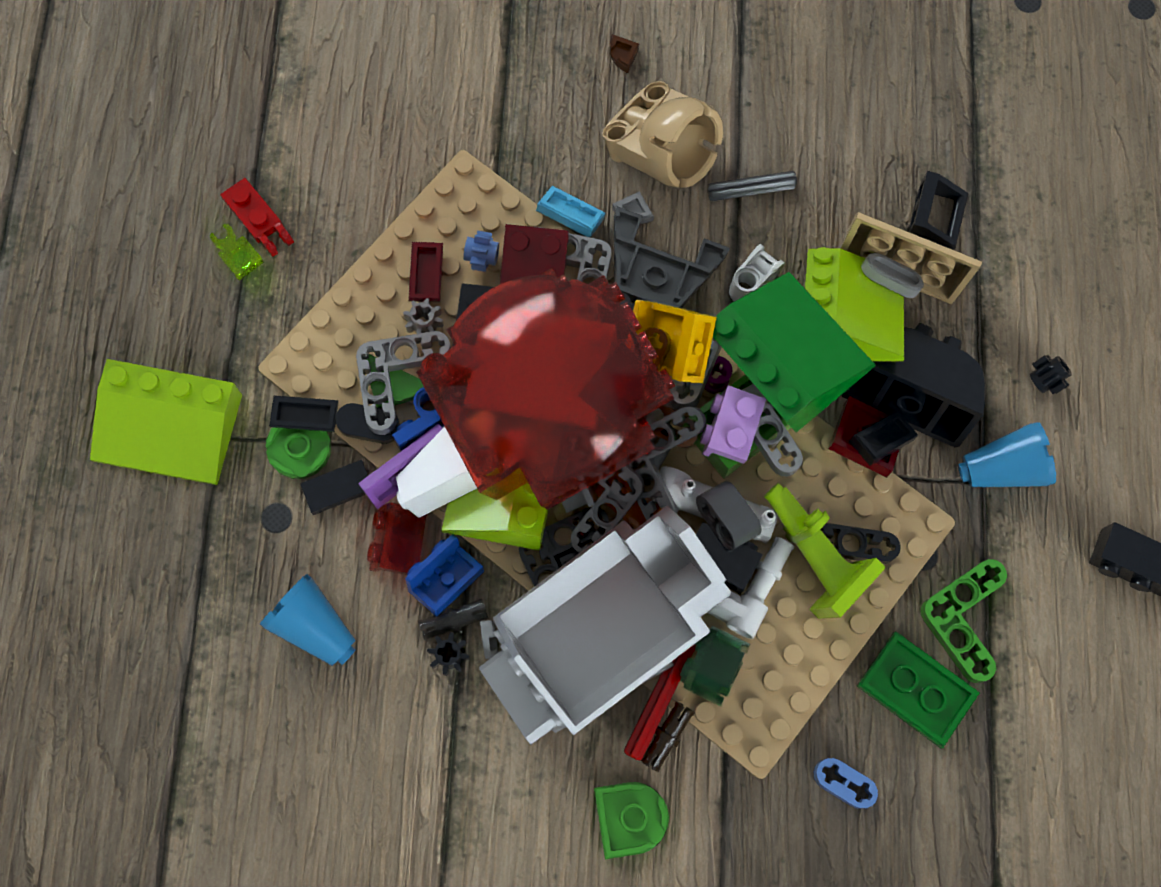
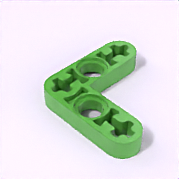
[921,559,1007,683]

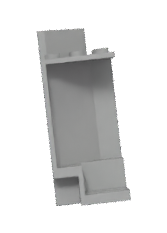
[479,505,732,745]

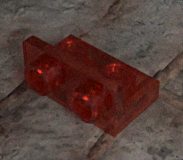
[367,502,427,575]

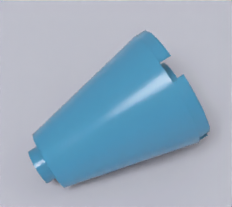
[958,422,1056,487]
[260,574,356,666]

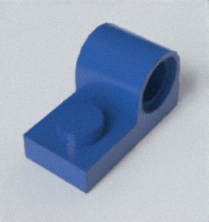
[392,386,457,451]

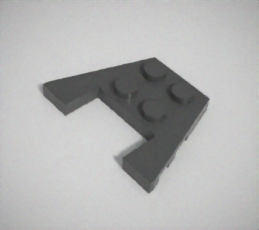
[614,206,730,308]

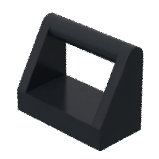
[908,171,968,250]

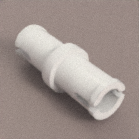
[744,537,794,604]

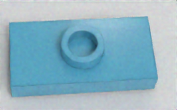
[536,186,605,237]

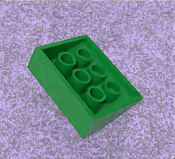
[713,272,876,433]

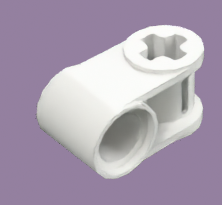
[729,244,785,301]

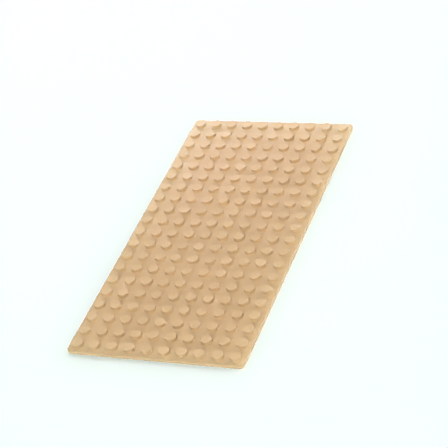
[259,150,955,779]

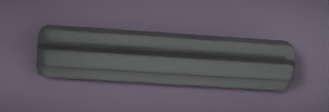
[707,171,797,201]

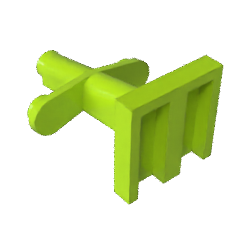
[764,483,886,619]

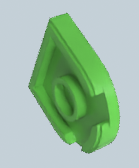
[594,782,669,860]

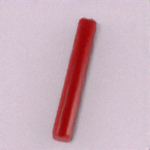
[624,642,698,761]

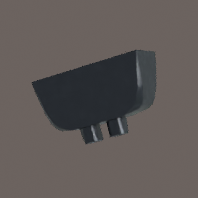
[841,323,986,448]

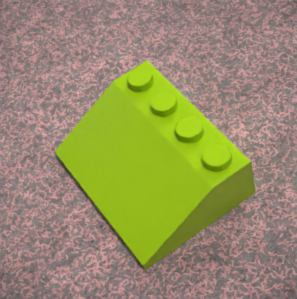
[805,247,904,361]
[90,359,242,485]
[441,410,565,551]

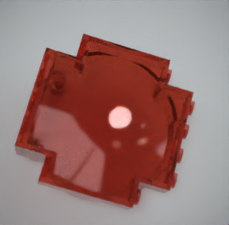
[416,268,675,510]

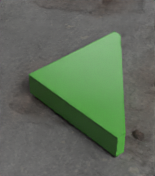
[366,354,434,409]

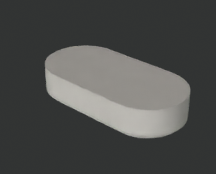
[861,253,924,298]

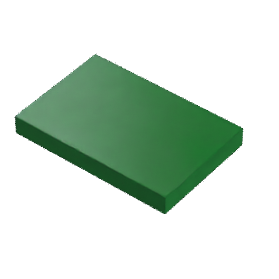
[856,631,980,748]

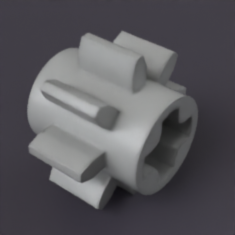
[403,298,444,334]

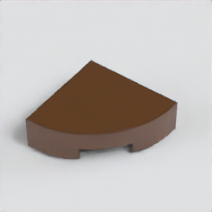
[610,34,639,73]

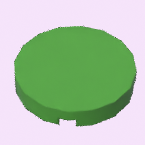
[266,427,331,479]

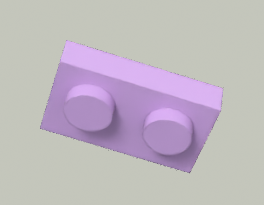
[700,385,766,464]

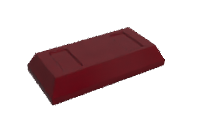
[409,242,443,302]

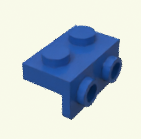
[405,534,484,617]

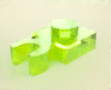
[210,223,264,280]

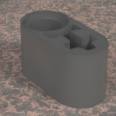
[696,481,762,550]

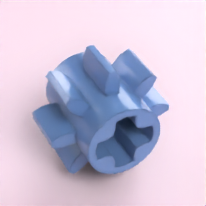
[464,230,499,272]

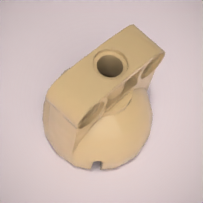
[602,81,723,188]

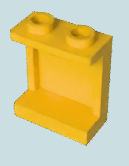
[626,300,717,383]

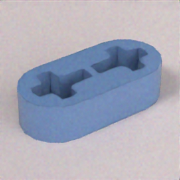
[813,758,878,809]

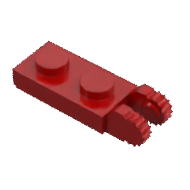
[220,178,294,257]

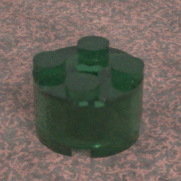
[680,626,751,707]

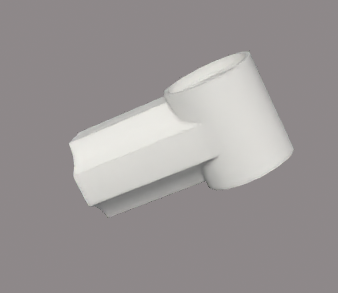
[707,591,768,639]

